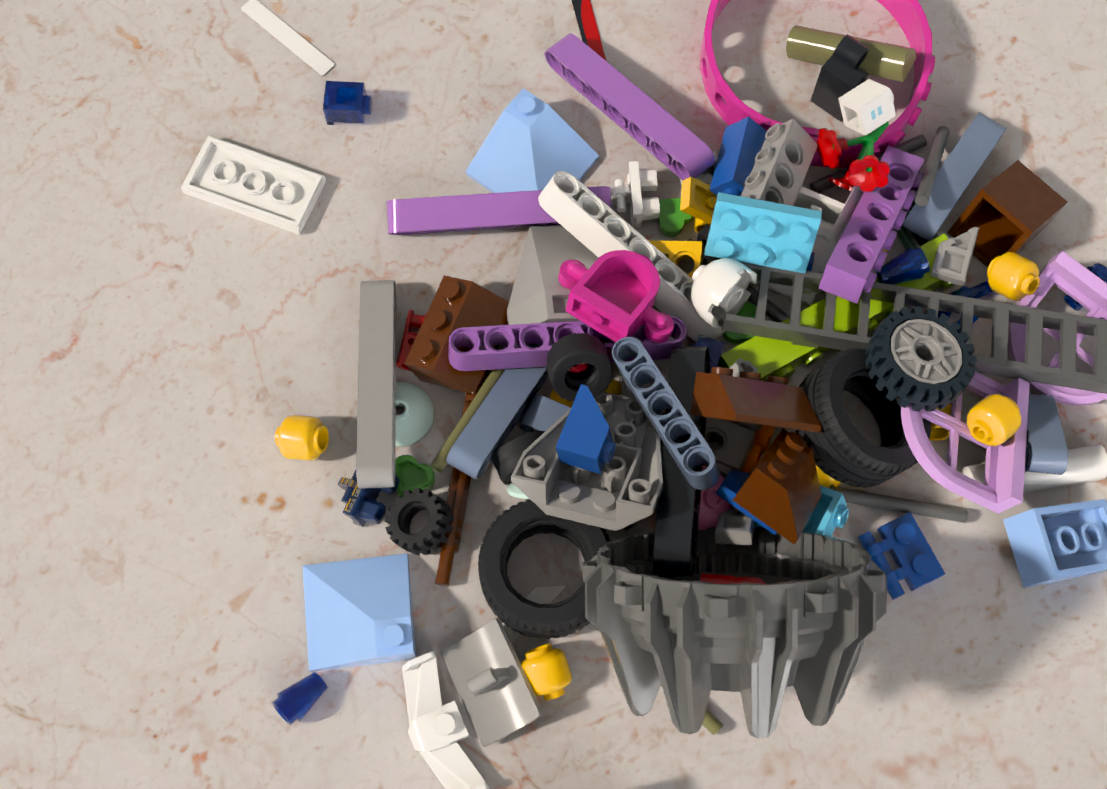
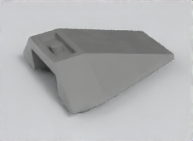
[507,225,636,338]
[511,392,663,531]

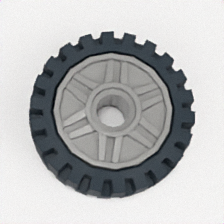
[865,306,977,412]

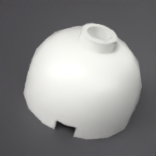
[691,258,757,328]

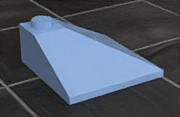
[465,88,599,193]
[302,553,417,672]

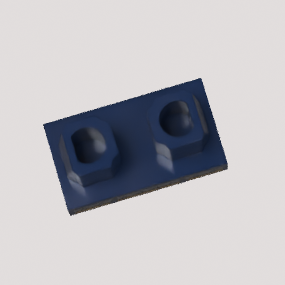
[338,470,400,527]

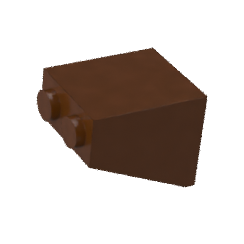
[947,160,1068,268]

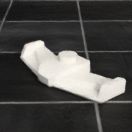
[402,651,490,789]

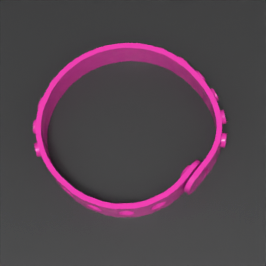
[700,0,935,168]

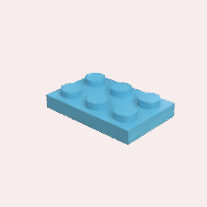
[704,192,822,274]

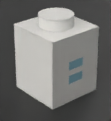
[838,79,896,136]

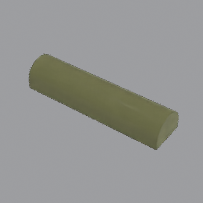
[786,25,916,82]

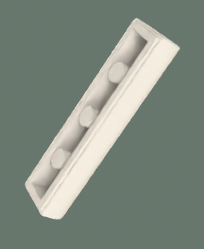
[962,444,1107,502]

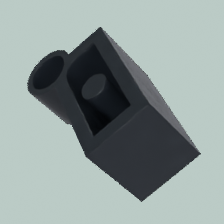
[810,34,869,122]

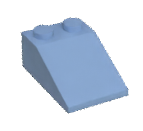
[1003,499,1107,588]

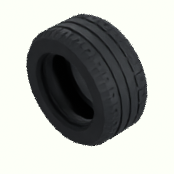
[796,348,931,488]
[478,499,610,639]

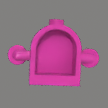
[558,250,674,343]

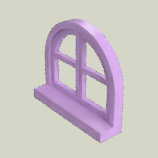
[1008,251,1107,405]
[901,371,1030,514]

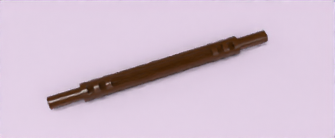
[435,377,486,586]

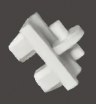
[611,161,660,228]

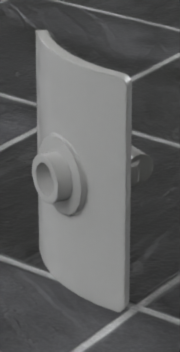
[441,618,543,747]

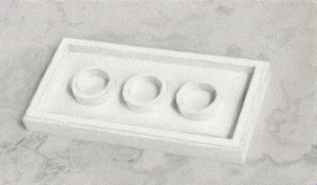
[181,135,326,235]

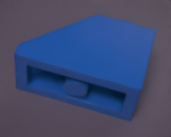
[555,384,616,474]

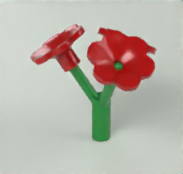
[816,121,890,192]

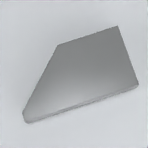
[930,227,979,286]
[715,509,756,545]

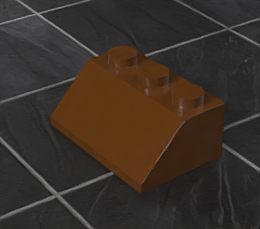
[405,275,509,395]
[690,367,821,433]
[733,428,822,544]

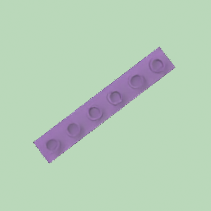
[818,145,925,304]

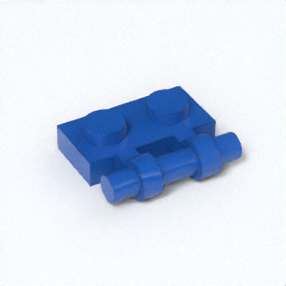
[858,512,945,600]

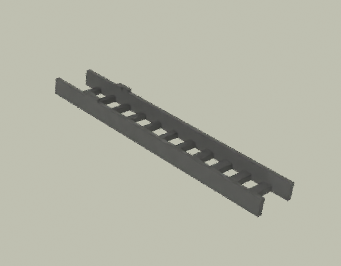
[721,261,1107,394]

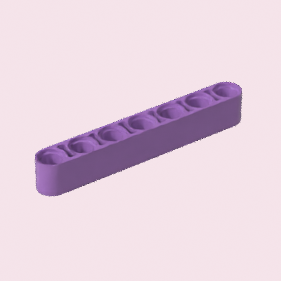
[544,33,716,180]
[386,186,612,235]
[448,316,687,371]

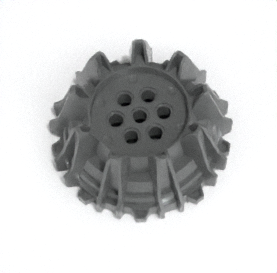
[583,527,887,738]

